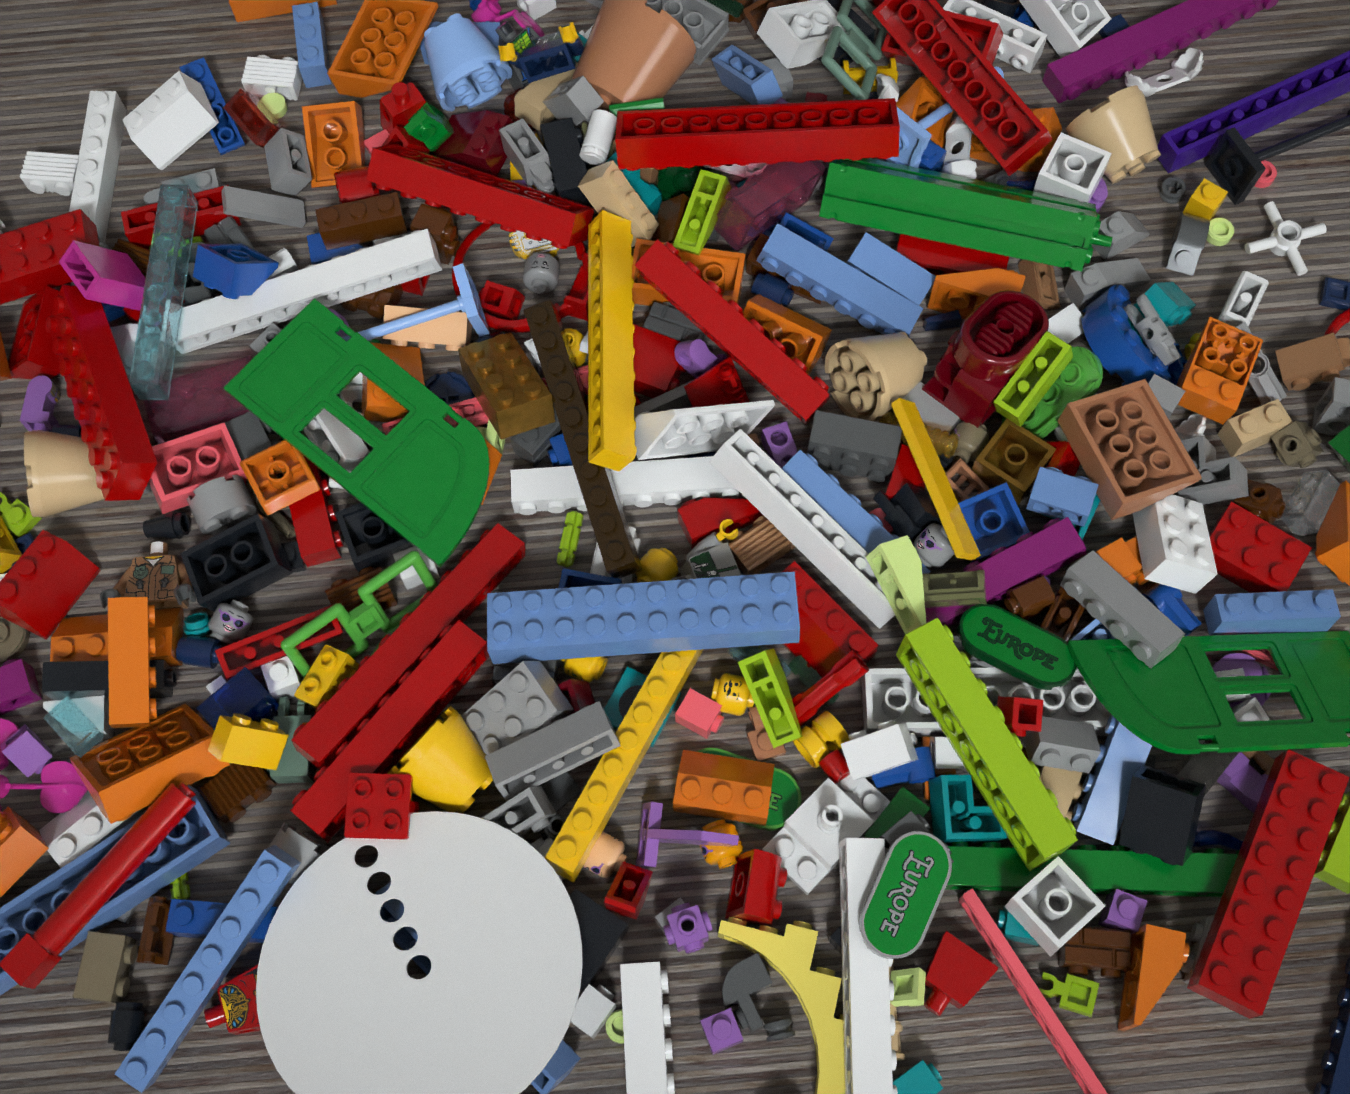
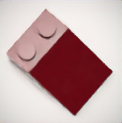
[429,110,513,176]

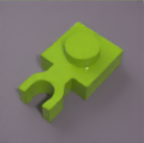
[0,492,42,537]
[1039,972,1100,1018]

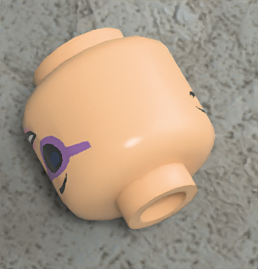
[583,831,628,878]

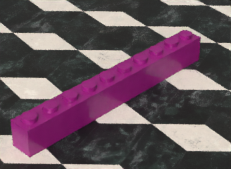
[1042,0,1279,104]

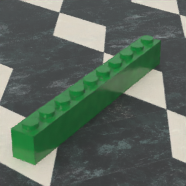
[945,841,1240,897]

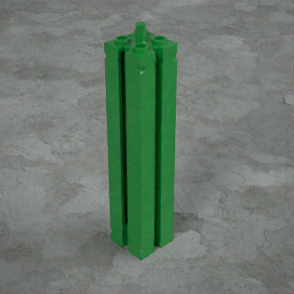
[819,158,1113,272]

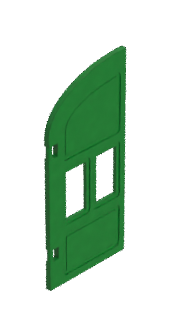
[223,298,490,567]
[1067,631,1350,754]

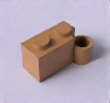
[1275,333,1350,391]

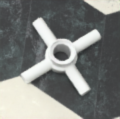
[1245,201,1326,276]

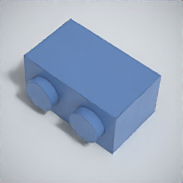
[1026,467,1099,527]

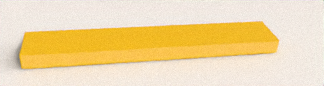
[891,398,981,561]

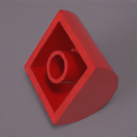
[725,849,787,925]

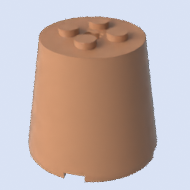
[571,0,696,112]

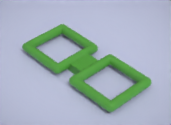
[280,550,438,678]

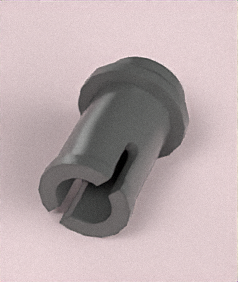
[541,814,566,840]

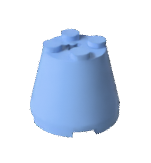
[424,13,512,112]

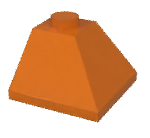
[896,76,954,148]

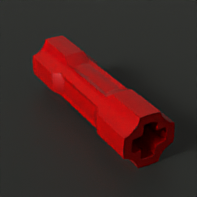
[792,650,869,726]

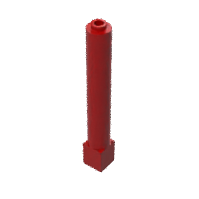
[0,782,196,989]

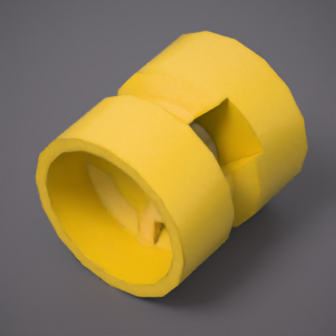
[793,711,850,768]

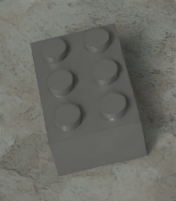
[807,410,902,482]

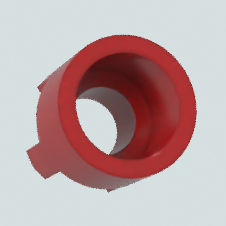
[819,749,850,784]

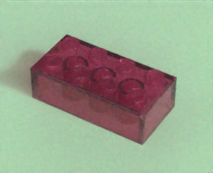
[714,160,826,251]
[141,355,253,444]

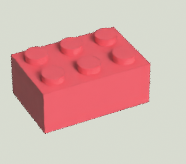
[149,422,247,514]

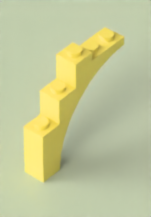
[718,917,845,1094]

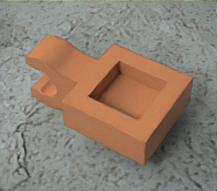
[747,706,786,762]

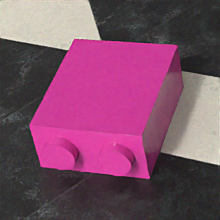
[59,240,154,311]

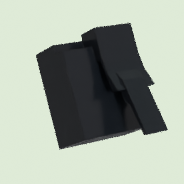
[873,483,940,543]

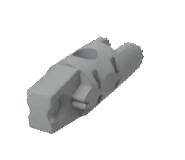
[1123,294,1181,366]

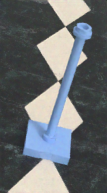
[885,66,1004,168]
[341,263,490,342]

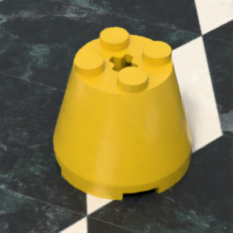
[387,705,493,814]

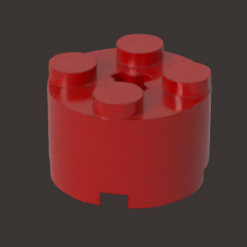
[334,166,380,204]

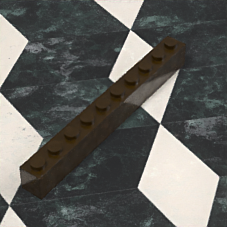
[524,300,643,579]

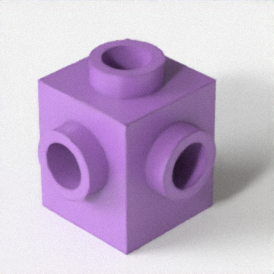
[663,903,713,954]

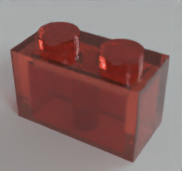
[223,88,285,149]

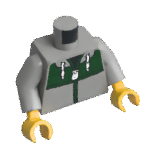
[671,519,741,580]

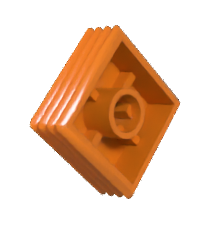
[240,440,320,515]

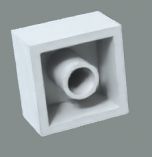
[1033,132,1112,203]
[1004,856,1105,957]

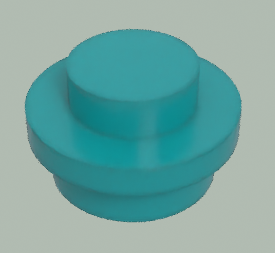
[183,612,211,637]

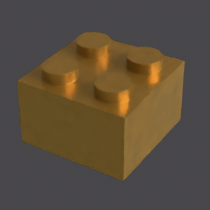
[972,419,1056,506]

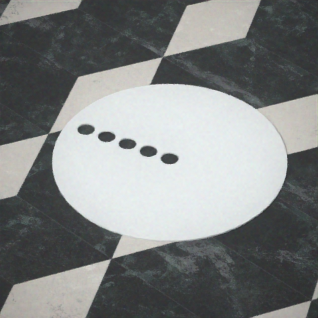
[256,811,583,1094]

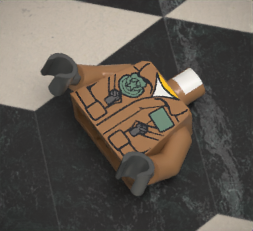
[100,541,196,610]

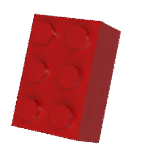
[1209,501,1312,593]

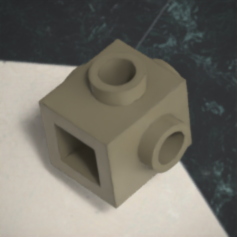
[1271,421,1324,468]

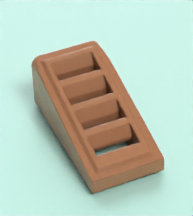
[945,458,990,503]

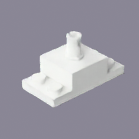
[762,774,890,895]

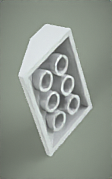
[634,400,775,460]

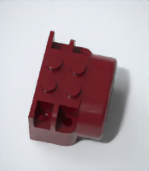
[922,290,1049,428]

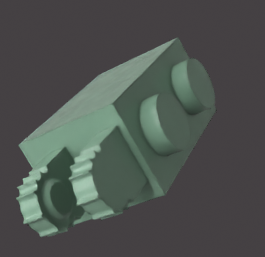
[267,696,315,784]

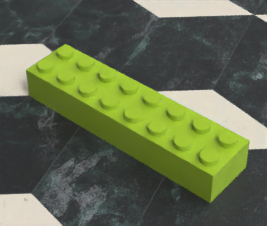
[896,618,1078,872]

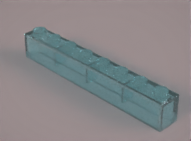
[129,184,198,400]

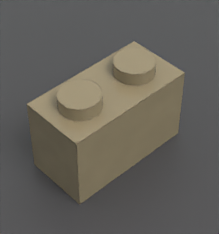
[73,931,138,1004]

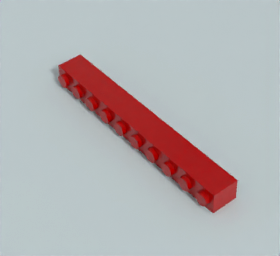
[291,523,526,769]

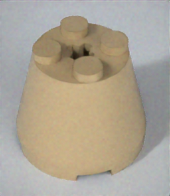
[1066,85,1161,184]
[825,331,927,421]
[24,430,104,517]

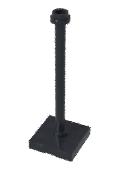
[1205,110,1350,205]

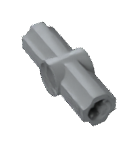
[1234,321,1287,405]

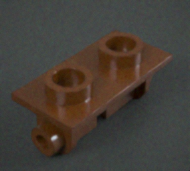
[136,896,174,965]

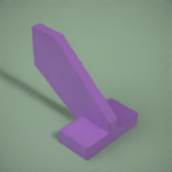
[636,802,739,868]

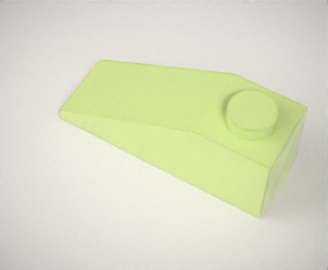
[866,535,926,634]

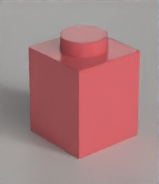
[675,688,724,739]

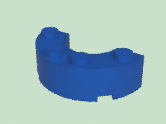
[1081,285,1172,386]

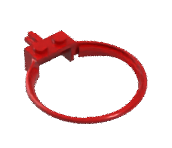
[452,222,588,333]

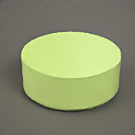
[259,93,288,120]
[1206,217,1234,246]
[606,1009,624,1044]

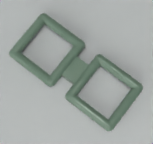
[821,0,887,100]

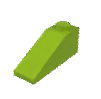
[673,169,732,255]
[738,648,802,748]

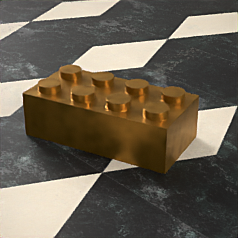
[458,332,555,440]

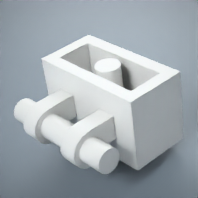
[840,720,919,780]

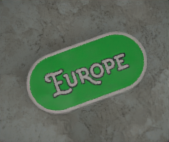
[859,831,952,959]

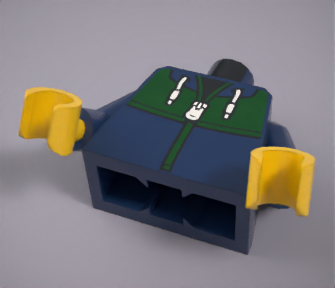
[498,22,584,83]

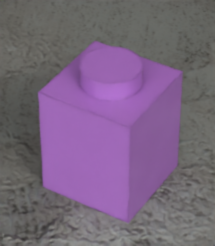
[0,724,53,777]
[1098,889,1147,935]
[700,1008,744,1055]

